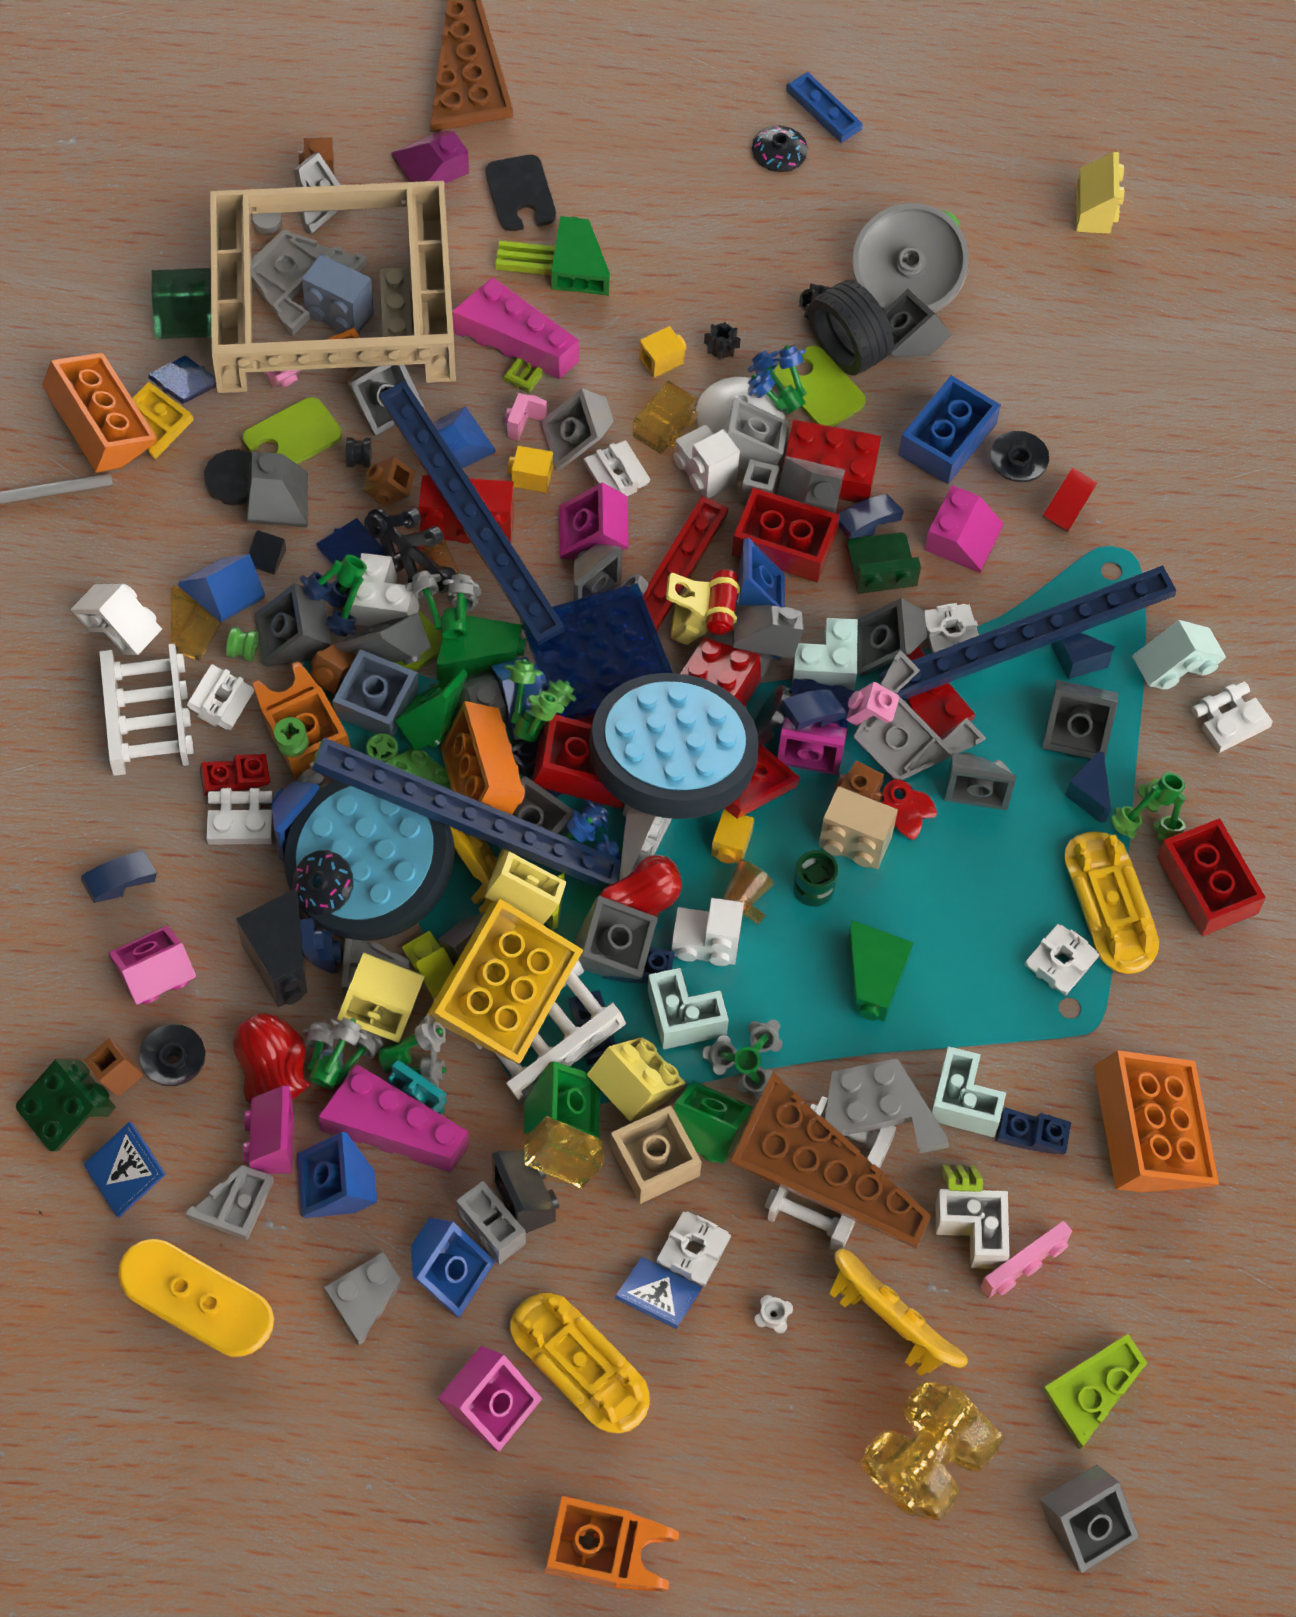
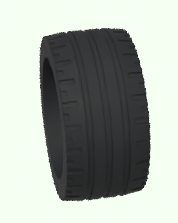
[808,280,894,376]

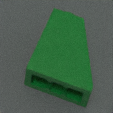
[551,216,610,296]
[437,615,527,681]
[848,920,914,1022]

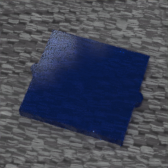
[148,355,217,404]
[316,518,385,565]

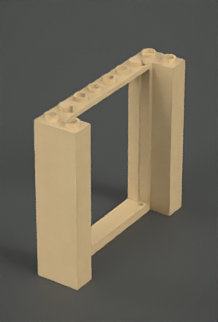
[210,181,456,393]

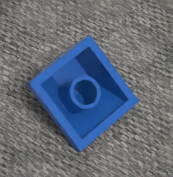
[433,406,496,468]
[272,781,320,861]
[297,1132,377,1218]
[411,1217,495,1318]

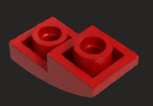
[1042,467,1098,533]
[200,754,270,796]

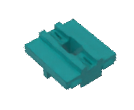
[388,1060,447,1115]

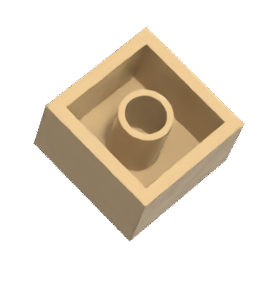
[819,786,898,870]
[610,1105,702,1204]

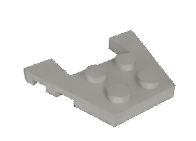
[251,230,367,336]
[853,650,986,780]
[825,1058,949,1153]

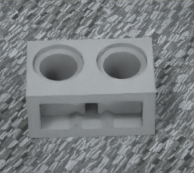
[456,1181,526,1265]

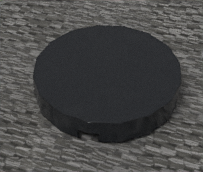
[204,449,251,505]
[754,684,793,744]

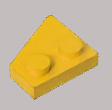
[132,381,194,460]

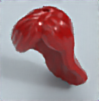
[600,855,682,917]
[233,1013,311,1104]

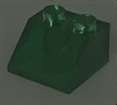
[152,268,212,339]

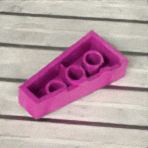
[452,277,579,379]
[319,1064,469,1172]

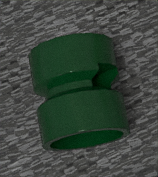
[793,850,838,907]

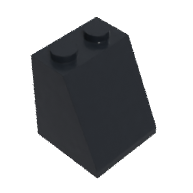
[236,889,307,1008]

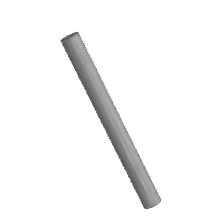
[0,473,113,504]

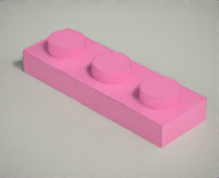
[980,1221,1072,1298]

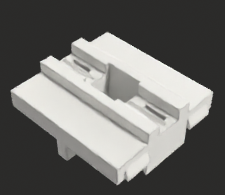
[583,440,650,496]
[925,603,979,653]
[187,664,254,731]
[1024,924,1099,996]
[657,1211,731,1286]

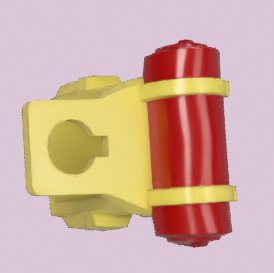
[666,570,740,645]

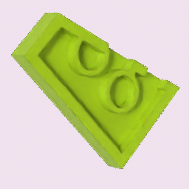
[1042,1334,1147,1448]

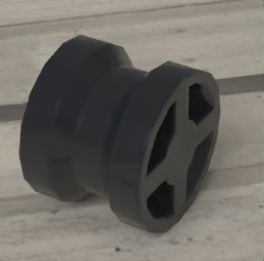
[346,437,372,468]

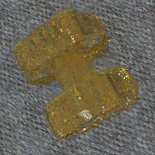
[859,1382,1004,1521]

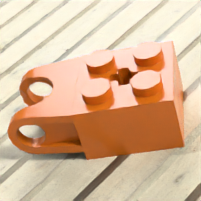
[252,661,351,779]
[544,1496,679,1592]

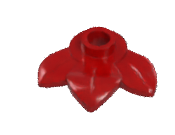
[881,779,937,840]

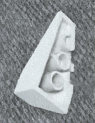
[619,805,672,881]

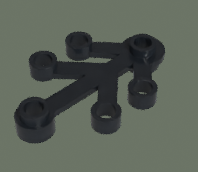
[364,508,457,594]

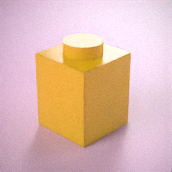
[639,326,687,378]
[507,446,553,493]
[711,809,754,865]

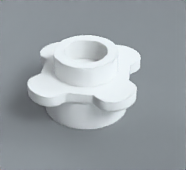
[755,1295,793,1334]

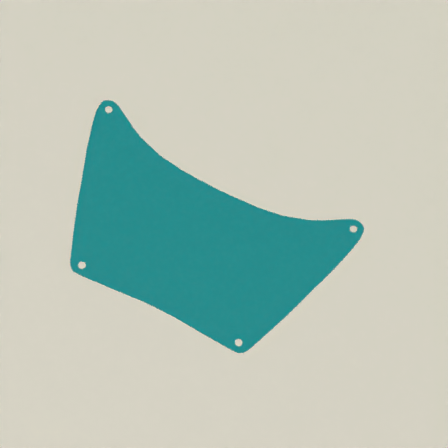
[303,546,1146,1104]

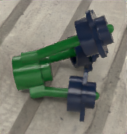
[300,555,367,637]

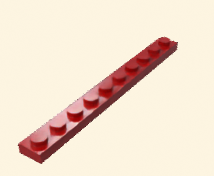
[567,496,729,724]

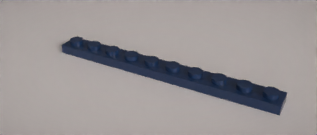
[379,380,565,646]
[879,565,1177,700]
[312,738,622,890]

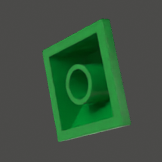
[395,669,468,751]
[523,1061,600,1142]
[673,1081,753,1164]

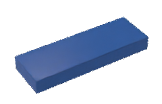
[786,71,863,143]

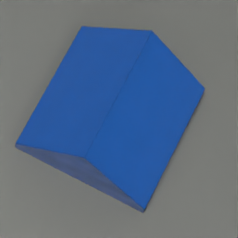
[737,537,785,607]
[178,554,265,622]

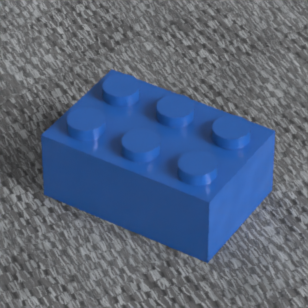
[898,375,1001,484]

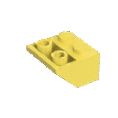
[1076,152,1124,234]
[484,849,566,925]
[337,952,425,1043]
[587,1037,686,1122]

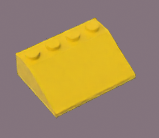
[426,899,583,1064]

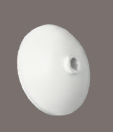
[696,377,785,434]

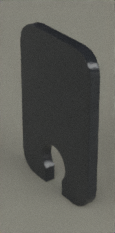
[486,155,556,231]

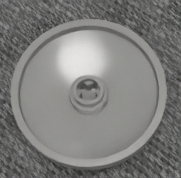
[853,203,969,312]

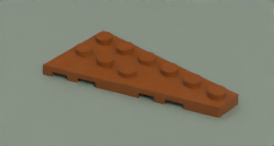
[430,0,513,132]
[730,1072,931,1249]

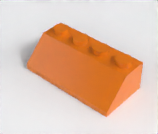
[42,353,157,472]
[440,701,525,815]

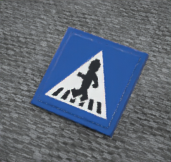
[83,1122,166,1217]
[615,1257,702,1329]

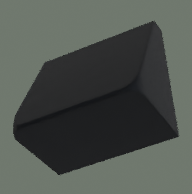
[249,530,286,575]

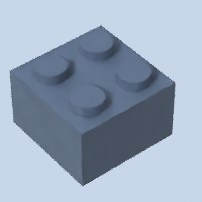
[302,254,374,334]
[332,649,419,737]

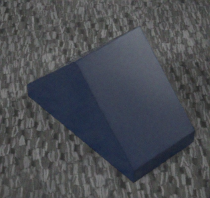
[1051,632,1115,679]
[1065,752,1111,822]

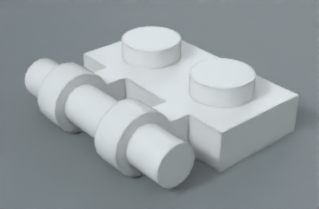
[1191,682,1273,753]
[207,788,273,845]

